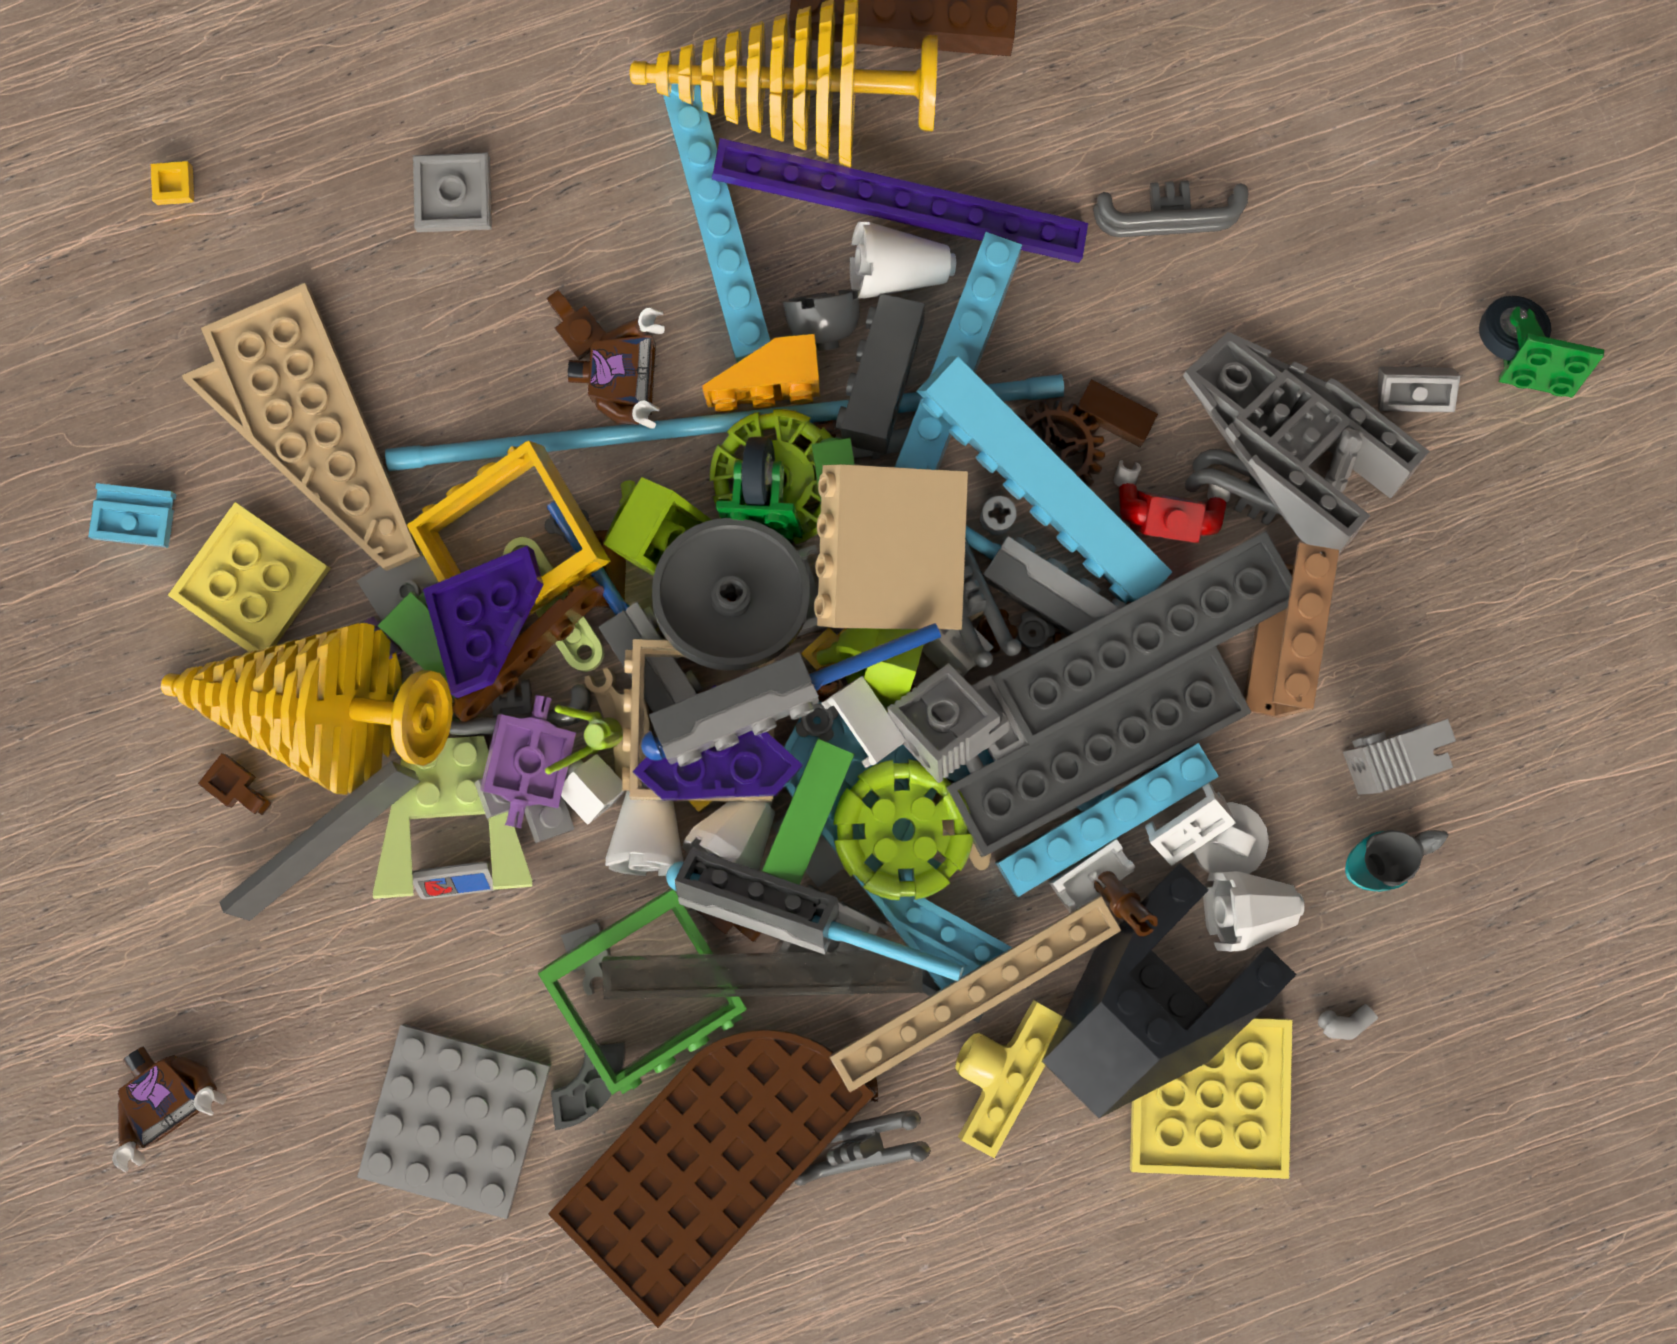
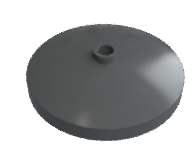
[652,518,810,670]

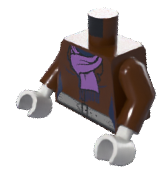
[568,308,665,429]
[112,1046,227,1172]

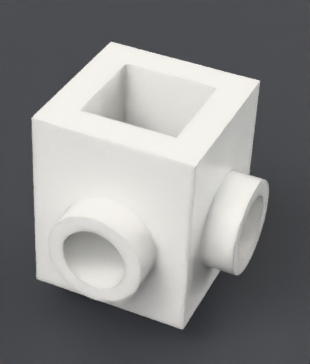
[561,754,625,825]

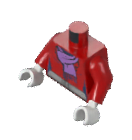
[1113,460,1231,543]

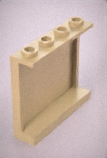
[814,464,968,630]

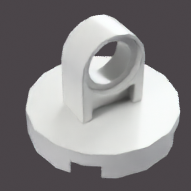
[1193,802,1269,874]

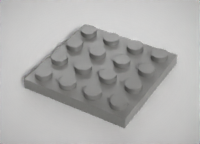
[357,1024,552,1219]

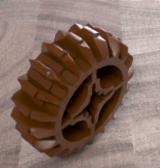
[1017,399,1105,487]

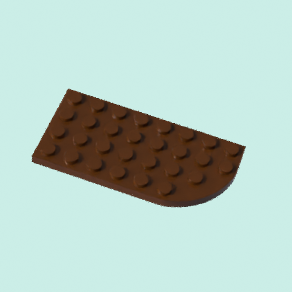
[548,1030,876,1328]

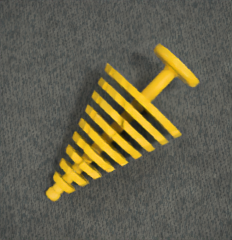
[629,0,938,168]
[161,623,453,795]

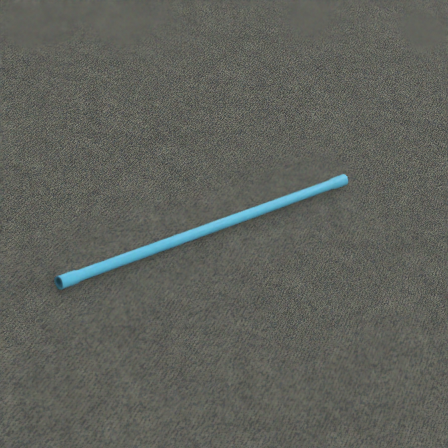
[385,374,1064,471]

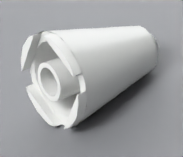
[850,221,956,299]
[605,783,683,876]

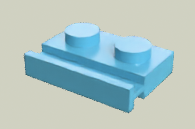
[88,483,176,548]

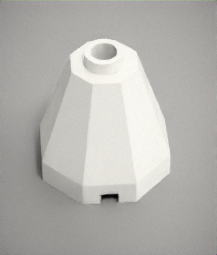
[682,801,775,871]
[1203,871,1304,952]

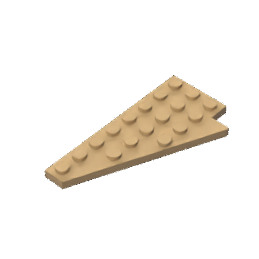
[182,283,422,571]

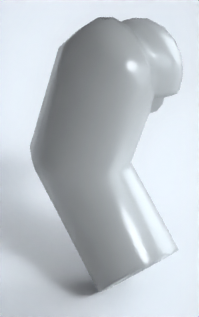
[1318,1004,1378,1040]

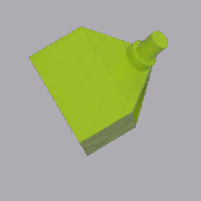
[604,477,712,576]
[817,628,924,713]

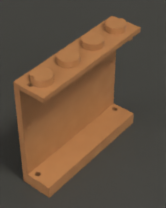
[1244,543,1339,718]

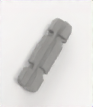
[1325,427,1363,492]

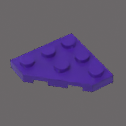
[423,545,544,698]
[632,685,803,801]

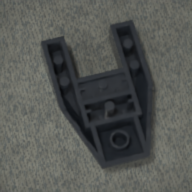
[1041,863,1297,1119]

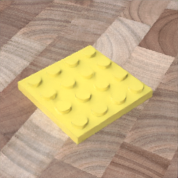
[1130,1017,1292,1179]

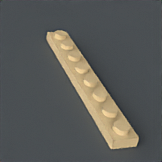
[829,896,1121,1092]

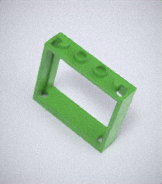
[538,888,747,1095]

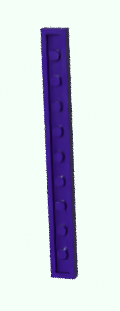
[712,138,1088,263]

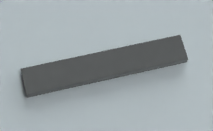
[219,761,420,921]

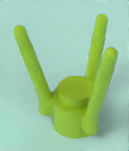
[545,705,623,774]

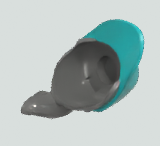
[1345,830,1448,892]

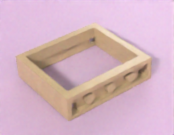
[622,639,775,802]

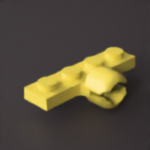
[955,1000,1063,1158]

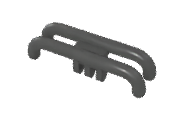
[1093,180,1249,238]
[1185,449,1281,525]
[959,537,1022,668]
[450,679,591,737]
[795,1110,931,1186]

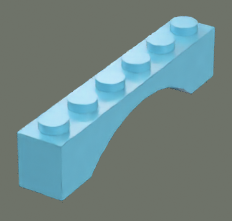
[995,743,1219,897]

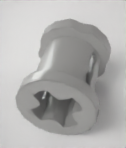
[980,496,1016,535]

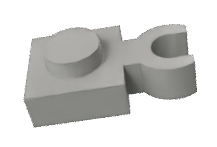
[561,922,614,996]

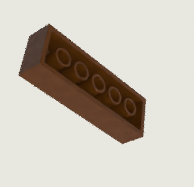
[789,0,1018,57]

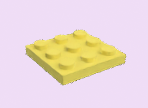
[168,502,331,652]

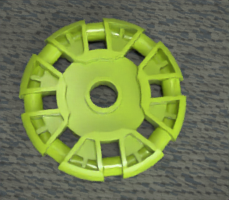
[709,409,833,544]
[833,759,973,901]

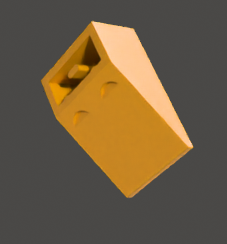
[702,334,820,412]

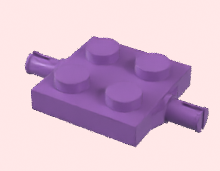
[480,695,576,828]

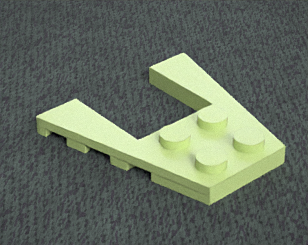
[373,736,532,899]

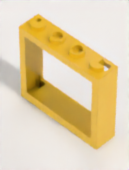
[407,440,611,617]

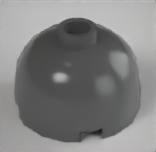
[783,289,860,351]

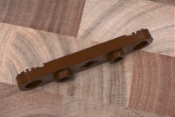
[452,576,604,722]

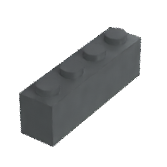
[836,294,925,454]

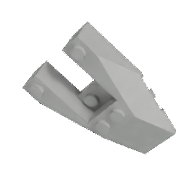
[1183,332,1430,554]

